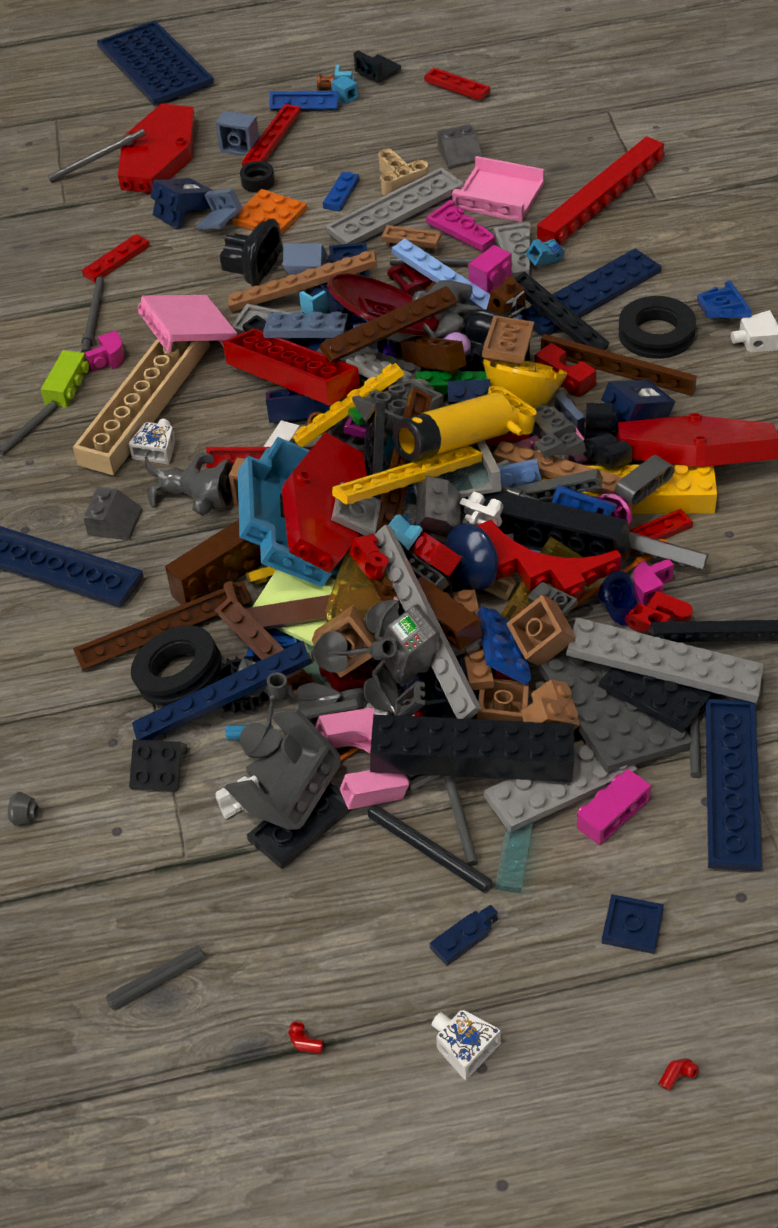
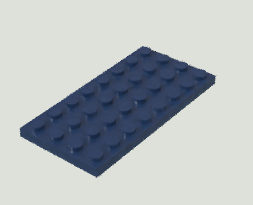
[97,20,214,106]

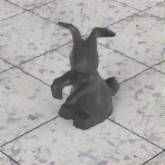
[412,280,482,339]
[145,452,233,516]

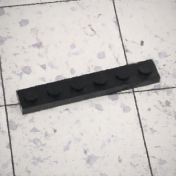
[515,271,609,350]

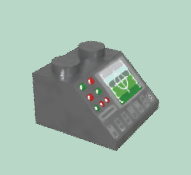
[383,605,441,674]

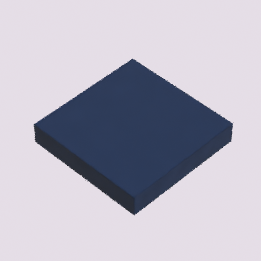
[601,894,664,954]

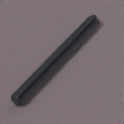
[368,805,493,893]

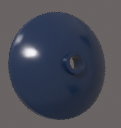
[445,523,498,591]

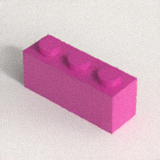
[577,769,651,846]

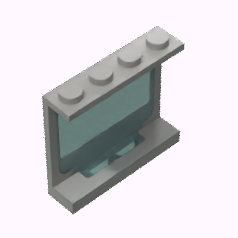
[411,441,501,498]

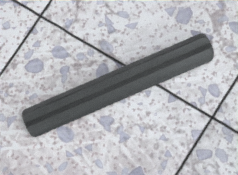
[106,946,205,1009]

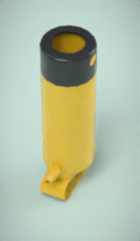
[393,386,537,462]

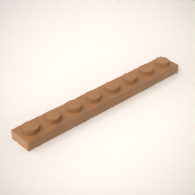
[228,250,378,312]

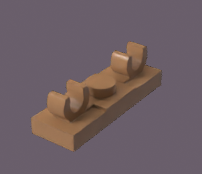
[382,225,441,253]

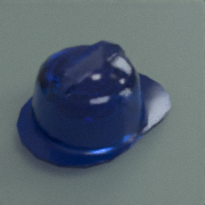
[599,571,638,626]

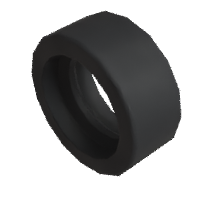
[240,161,275,192]

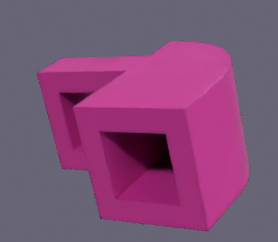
[85,330,125,372]
[632,559,674,606]

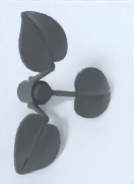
[312,600,399,713]
[238,658,340,758]

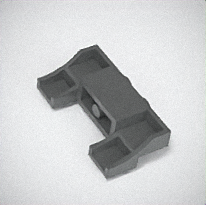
[533,404,586,458]

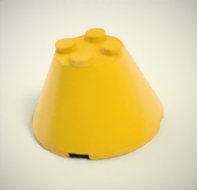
[483,358,567,409]

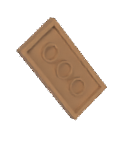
[482,315,534,365]

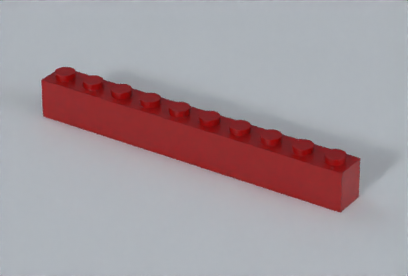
[537,136,665,244]

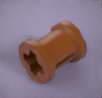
[317,74,335,90]

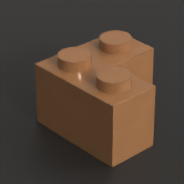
[521,679,580,730]

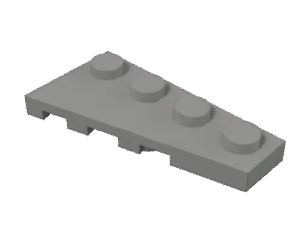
[493,222,530,278]

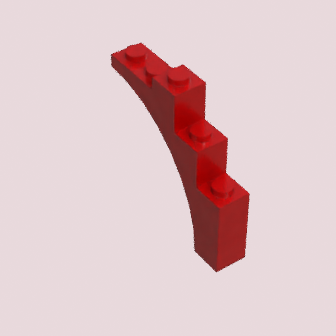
[477,519,621,599]

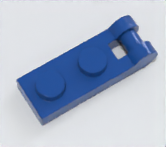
[551,484,617,516]

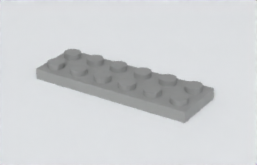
[483,745,637,833]

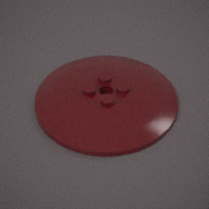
[327,273,439,336]

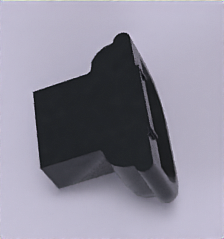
[219,219,283,287]
[459,309,530,371]

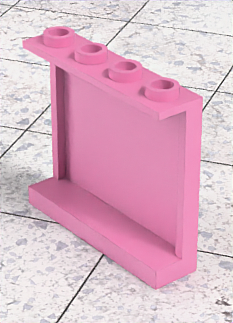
[452,156,544,222]
[138,295,237,353]

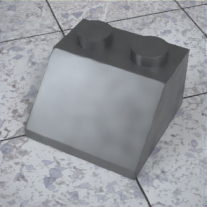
[437,124,482,169]
[416,476,461,535]
[83,487,142,540]

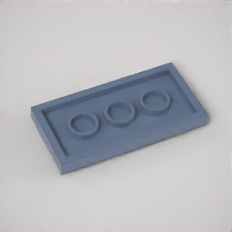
[263,312,348,338]

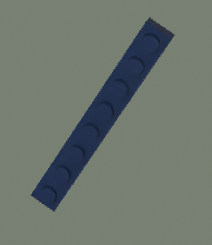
[132,641,313,740]

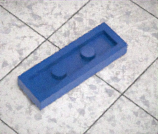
[323,172,359,212]

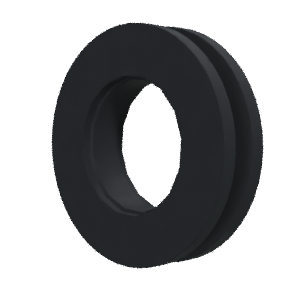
[618,296,696,359]
[131,625,222,706]

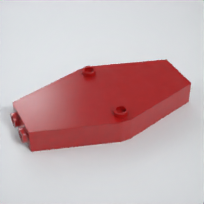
[118,103,196,193]
[617,413,778,467]
[282,432,367,573]

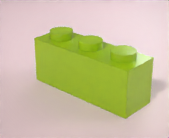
[41,350,89,407]

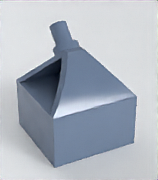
[216,111,259,156]
[283,243,327,293]

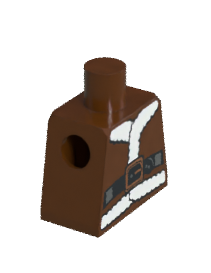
[486,277,525,318]

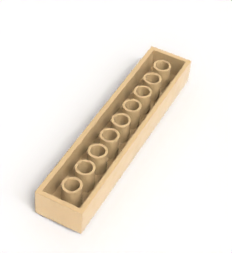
[73,338,210,476]

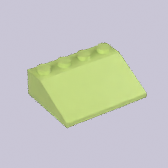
[253,570,363,646]

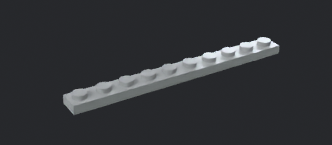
[375,525,481,719]

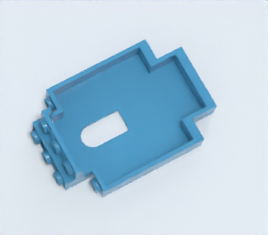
[238,437,352,587]

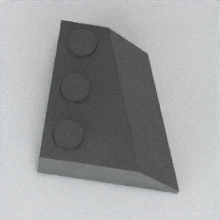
[352,380,443,436]

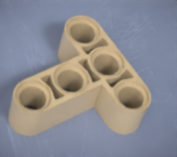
[378,149,428,196]

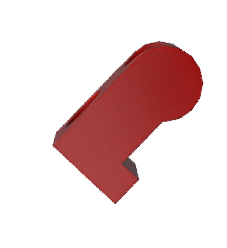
[349,534,388,580]
[647,591,693,622]
[625,604,672,633]

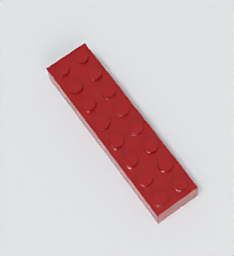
[223,328,360,405]

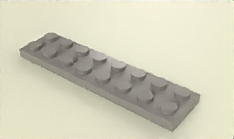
[325,167,464,244]
[566,617,764,703]

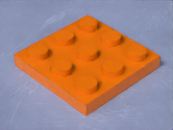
[231,189,307,235]

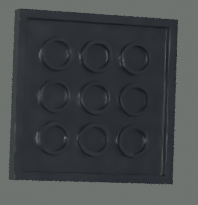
[598,630,716,733]

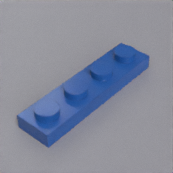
[269,91,338,110]

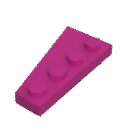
[426,200,495,251]

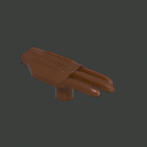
[367,576,400,611]

